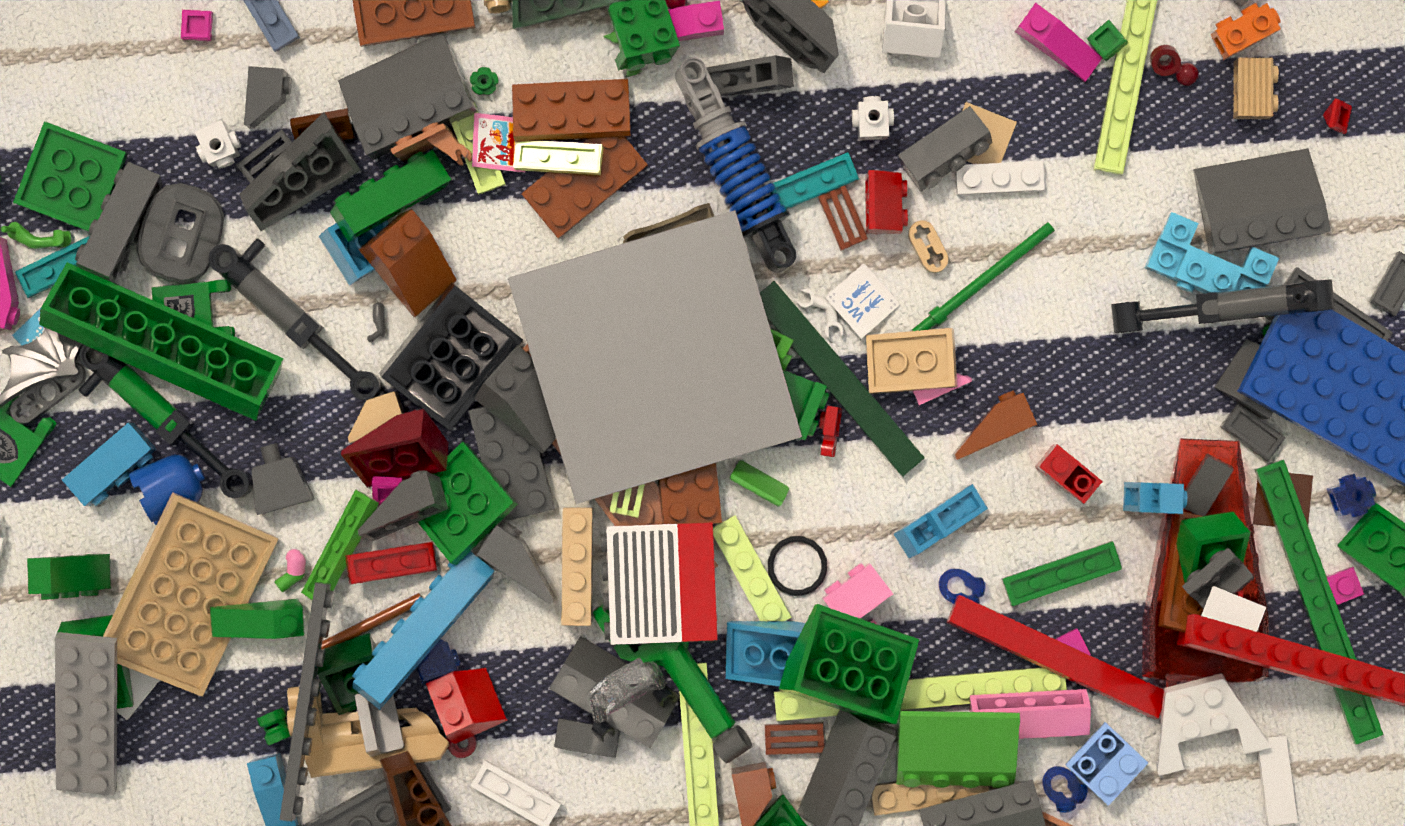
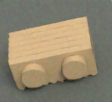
[1233,57,1279,119]

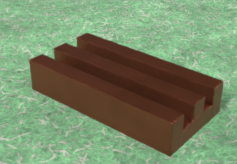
[818,185,868,251]
[765,722,824,755]

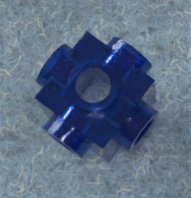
[1326,473,1376,518]

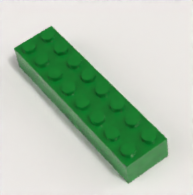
[39,262,284,421]

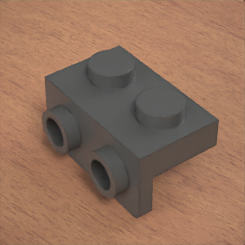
[1182,548,1254,609]

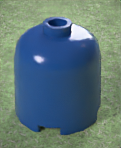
[129,455,205,525]

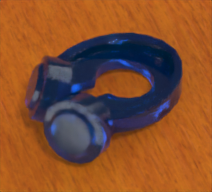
[939,569,986,604]
[1042,766,1088,813]

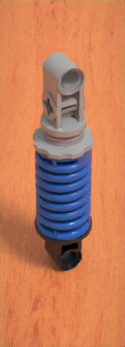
[675,57,796,273]

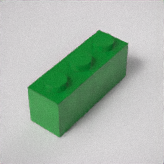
[27,554,111,600]

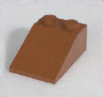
[359,209,457,317]

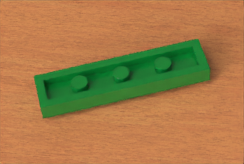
[1001,541,1122,606]

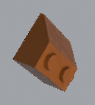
[731,762,777,826]

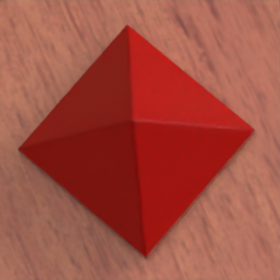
[1323,99,1352,134]

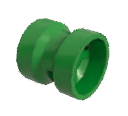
[257,707,290,746]

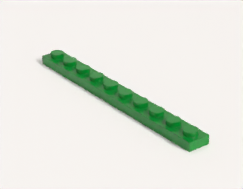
[1254,460,1384,745]

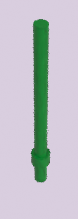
[912,222,1055,331]

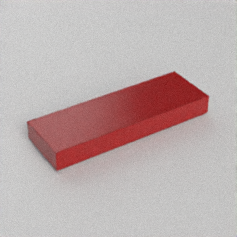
[345,542,437,584]

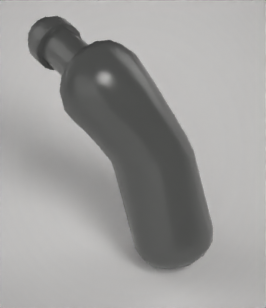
[367,302,386,342]

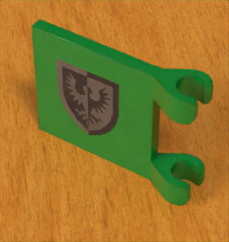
[151,280,235,337]
[0,396,57,487]

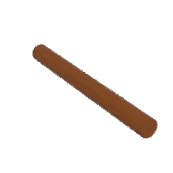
[321,593,422,649]

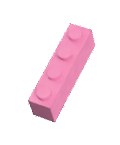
[970,689,1091,739]

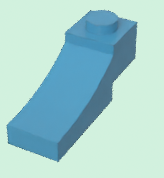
[1123,482,1187,514]
[894,484,988,558]

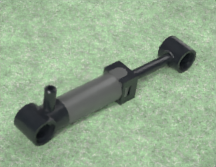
[208,239,382,401]
[1111,279,1335,333]

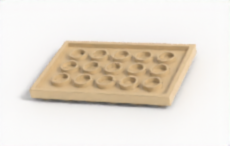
[103,492,278,697]

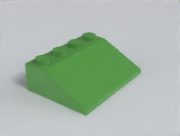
[896,711,1020,788]

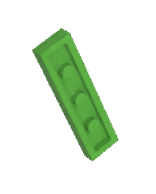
[301,489,379,600]

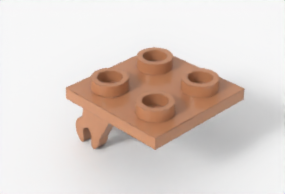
[390,122,472,166]

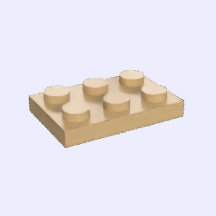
[866,328,957,394]

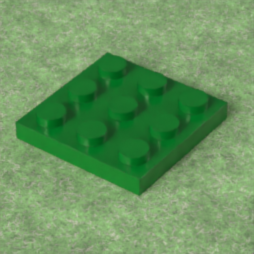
[13,121,128,231]
[418,442,518,565]

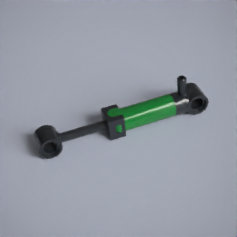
[79,345,253,498]

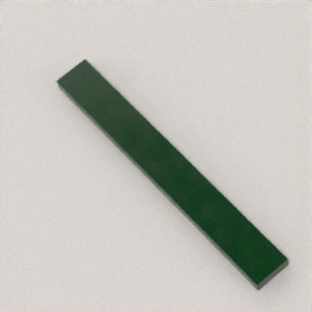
[760,281,925,477]

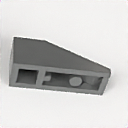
[706,55,794,96]
[358,470,448,541]

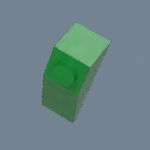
[210,599,304,639]

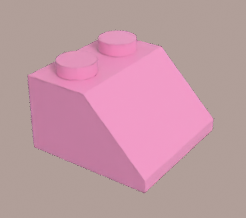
[822,563,893,618]

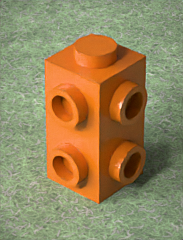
[1210,3,1281,60]

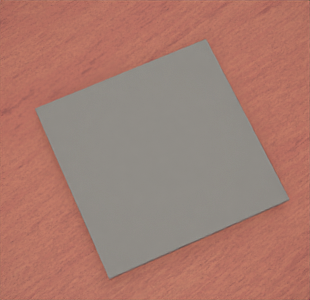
[508,210,802,504]

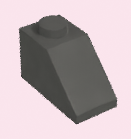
[244,66,292,128]

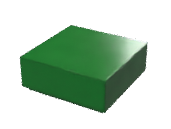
[1087,20,1129,62]

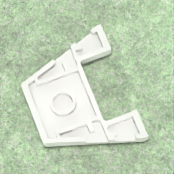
[1156,673,1270,776]

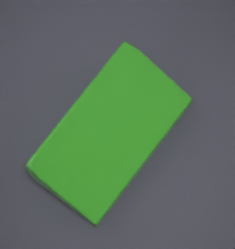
[730,460,789,507]

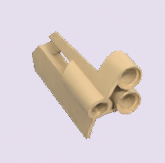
[287,686,449,778]

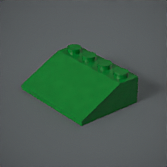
[779,604,919,724]

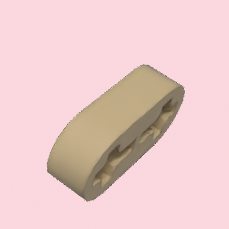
[908,220,948,273]

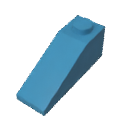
[247,753,299,826]

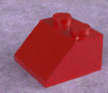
[865,170,908,234]
[426,668,507,744]

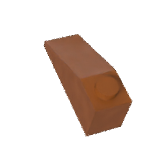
[952,390,1037,460]

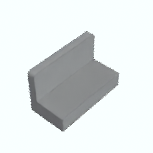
[354,694,404,757]

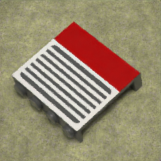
[601,522,718,647]

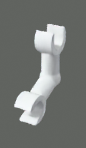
[797,289,843,338]

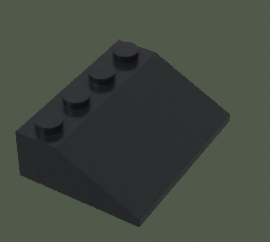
[379,282,523,431]

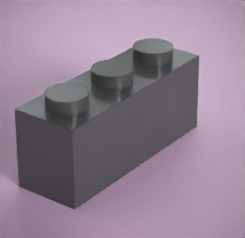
[898,106,993,192]

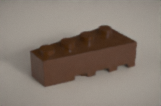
[380,751,452,826]

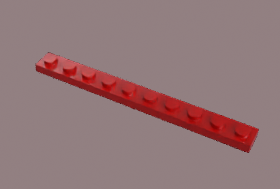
[1184,614,1405,707]

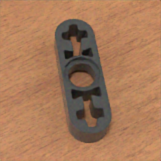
[10,363,86,423]

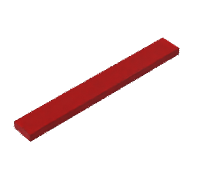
[946,595,1164,720]

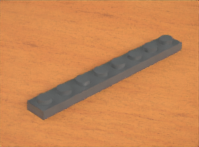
[280,582,334,822]

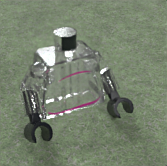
[590,658,676,742]

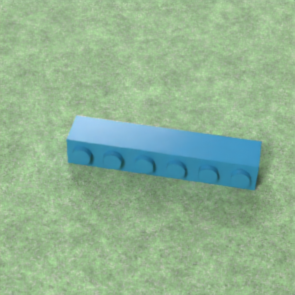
[352,551,495,710]

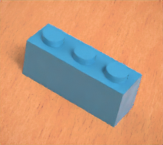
[62,422,157,507]

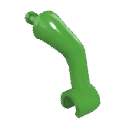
[1,222,71,249]

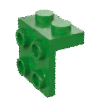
[608,0,680,71]
[783,371,829,440]

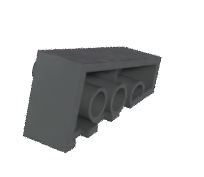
[239,112,360,231]
[75,162,163,285]

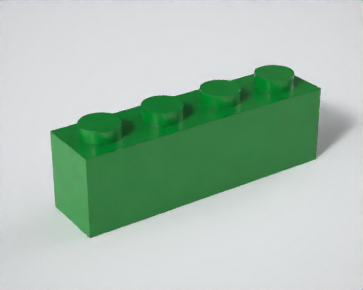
[330,150,452,242]

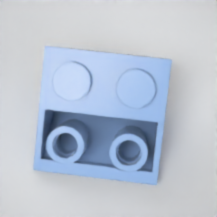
[1065,722,1148,806]

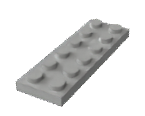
[55,632,117,796]

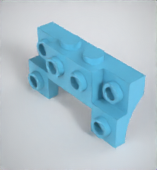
[1144,212,1279,293]

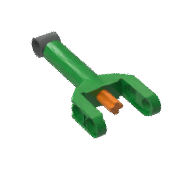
[593,604,752,763]

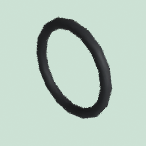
[768,536,827,596]

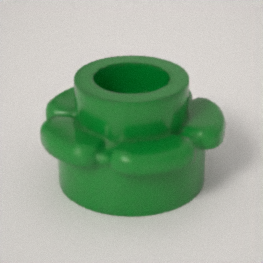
[470,67,499,95]

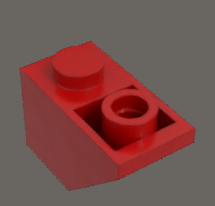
[1035,444,1103,504]

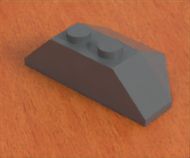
[739,0,839,73]

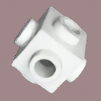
[852,96,894,140]
[195,120,241,169]

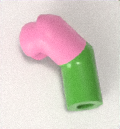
[275,549,306,592]

